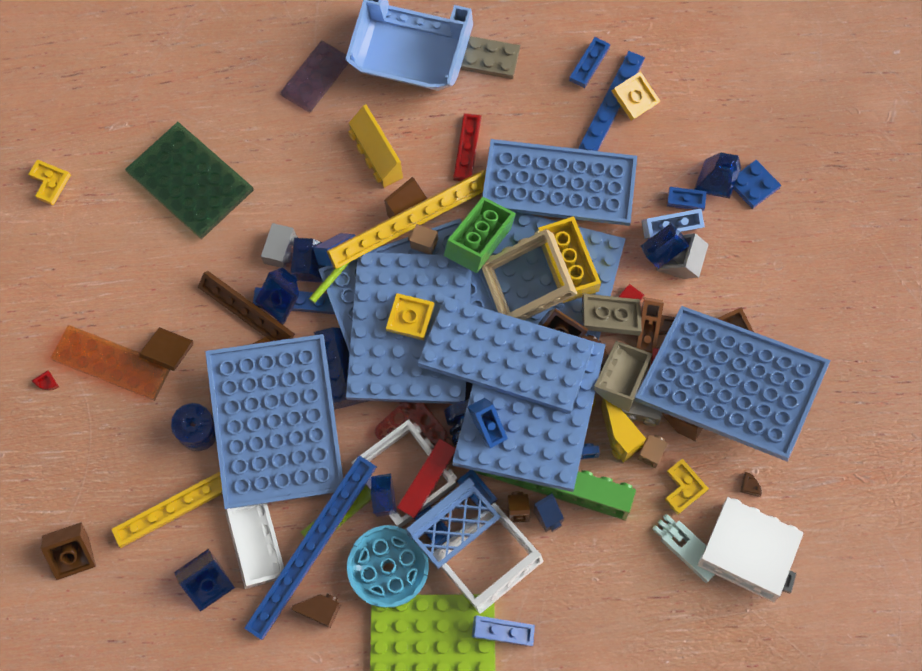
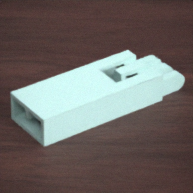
[652,514,715,583]

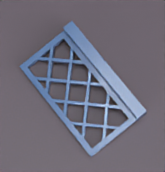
[407,478,501,569]

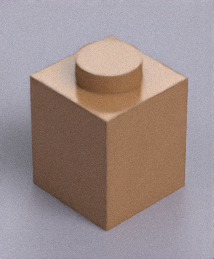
[408,224,439,254]
[638,435,668,469]

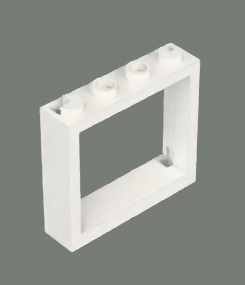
[351,419,457,528]
[433,503,543,614]

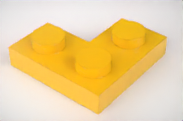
[28,159,71,205]
[665,458,709,515]

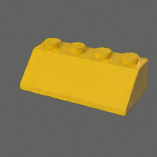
[348,105,403,188]

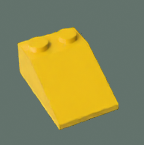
[601,398,646,463]

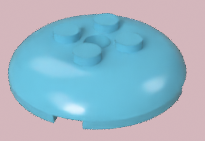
[347,525,429,608]

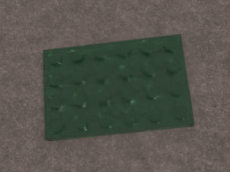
[125,122,254,240]

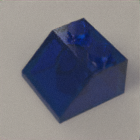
[290,238,326,282]
[174,549,235,611]

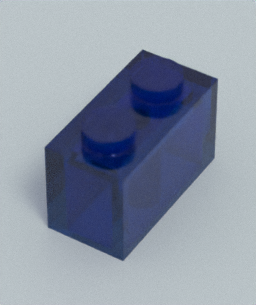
[641,223,689,269]

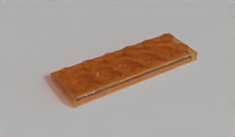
[51,325,170,401]

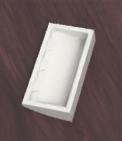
[225,503,284,589]

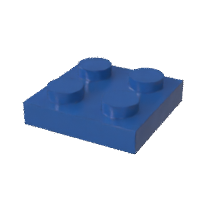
[728,159,781,209]

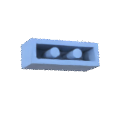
[641,209,705,239]

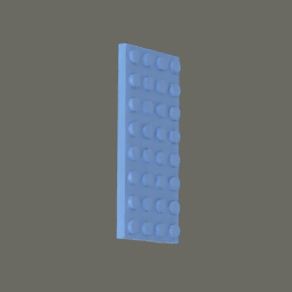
[482,139,637,226]
[418,297,595,414]

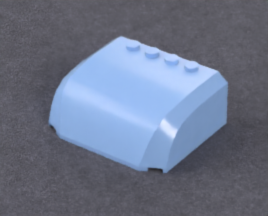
[345,0,473,91]

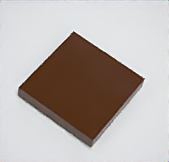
[139,327,193,371]

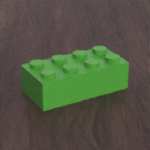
[444,197,516,273]

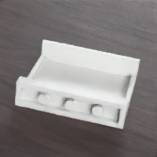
[697,497,804,602]

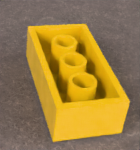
[538,216,601,303]

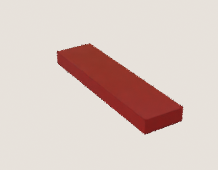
[453,113,482,181]
[397,439,456,519]

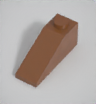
[636,297,664,359]

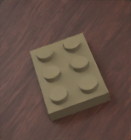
[461,36,520,79]
[582,294,642,336]

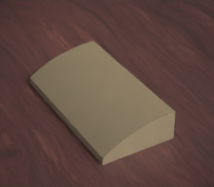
[594,341,652,412]

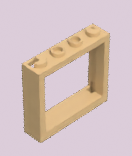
[482,229,577,320]

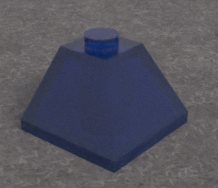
[694,152,741,199]
[255,267,299,325]

